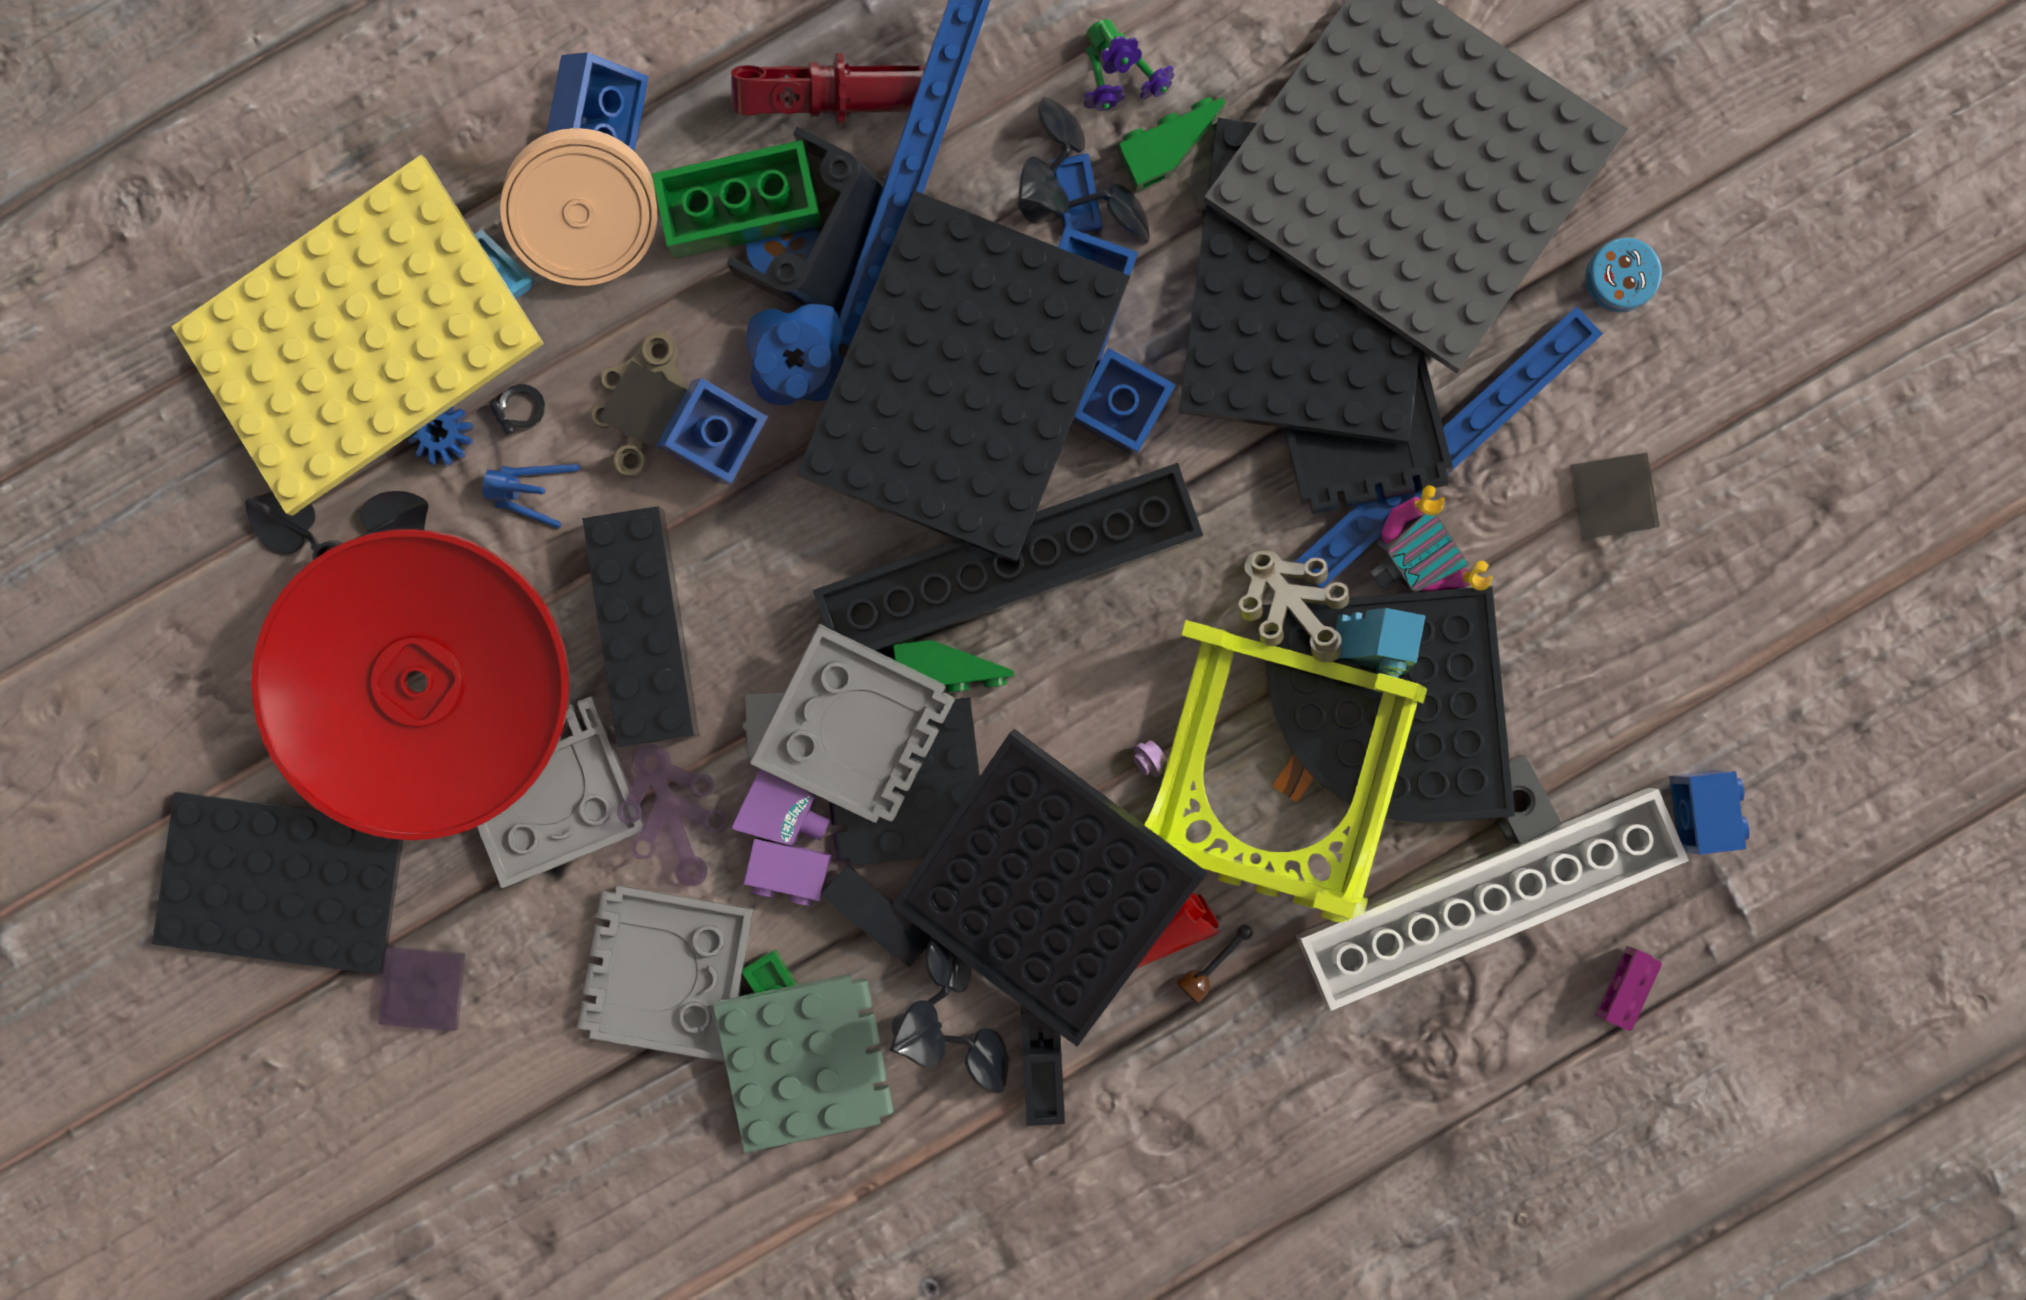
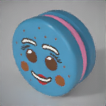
[1585,238,1662,312]

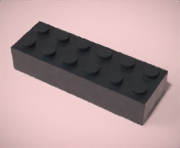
[582,506,699,747]

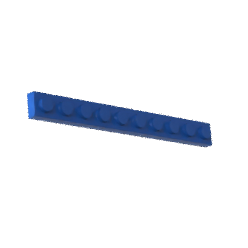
[838,0,990,345]
[1294,307,1603,588]

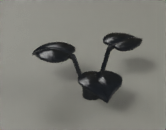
[1018,96,1150,244]
[245,491,429,560]
[890,937,1008,1093]

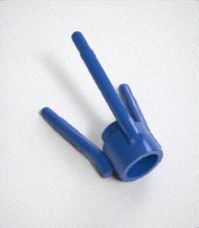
[482,464,580,528]

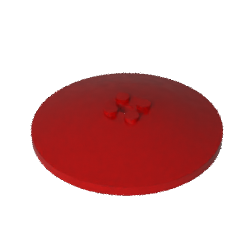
[251,529,570,840]

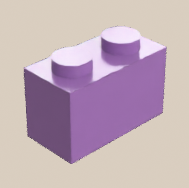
[744,837,832,906]

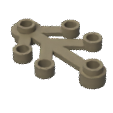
[591,332,689,477]
[1239,550,1349,662]

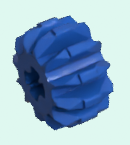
[407,406,474,466]

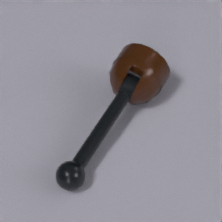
[1176,925,1253,1004]

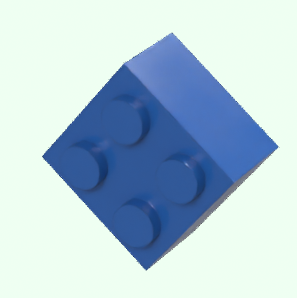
[1073,348,1175,457]
[655,378,768,485]
[1669,770,1750,855]

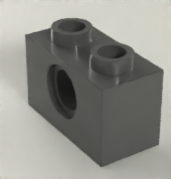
[1496,755,1562,844]

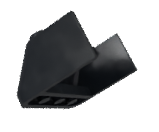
[727,127,885,314]

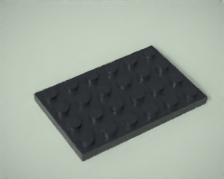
[152,791,403,975]

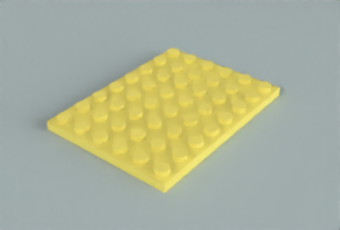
[171,155,544,516]

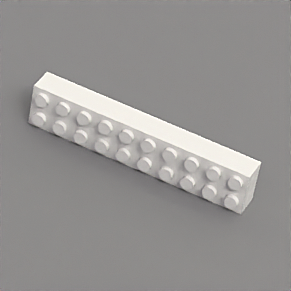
[1296,788,1689,1011]

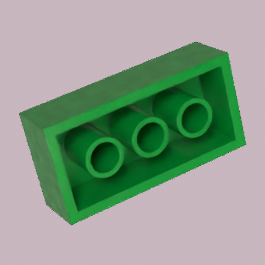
[652,140,823,259]

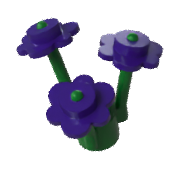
[1083,19,1174,111]

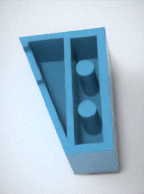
[1334,608,1425,678]

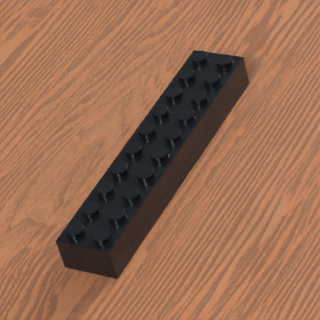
[813,463,1203,652]

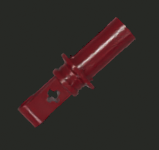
[731,53,925,126]

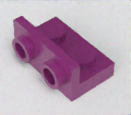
[1595,946,1662,1031]

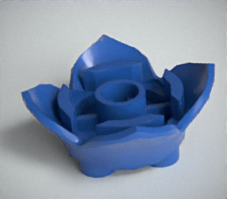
[746,304,844,405]

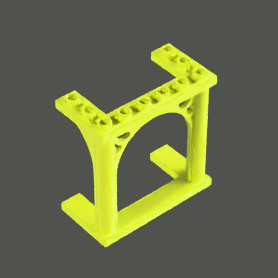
[1144,620,1427,923]

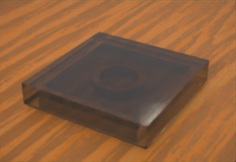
[1570,452,1660,540]

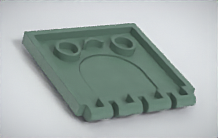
[713,974,894,1153]

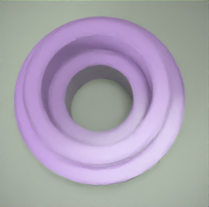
[1133,741,1167,778]

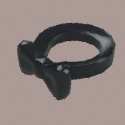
[489,384,545,437]

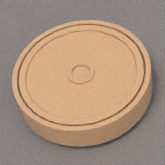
[500,128,657,286]

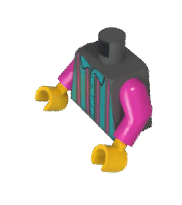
[1369,485,1493,592]

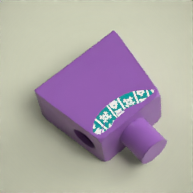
[732,769,830,846]

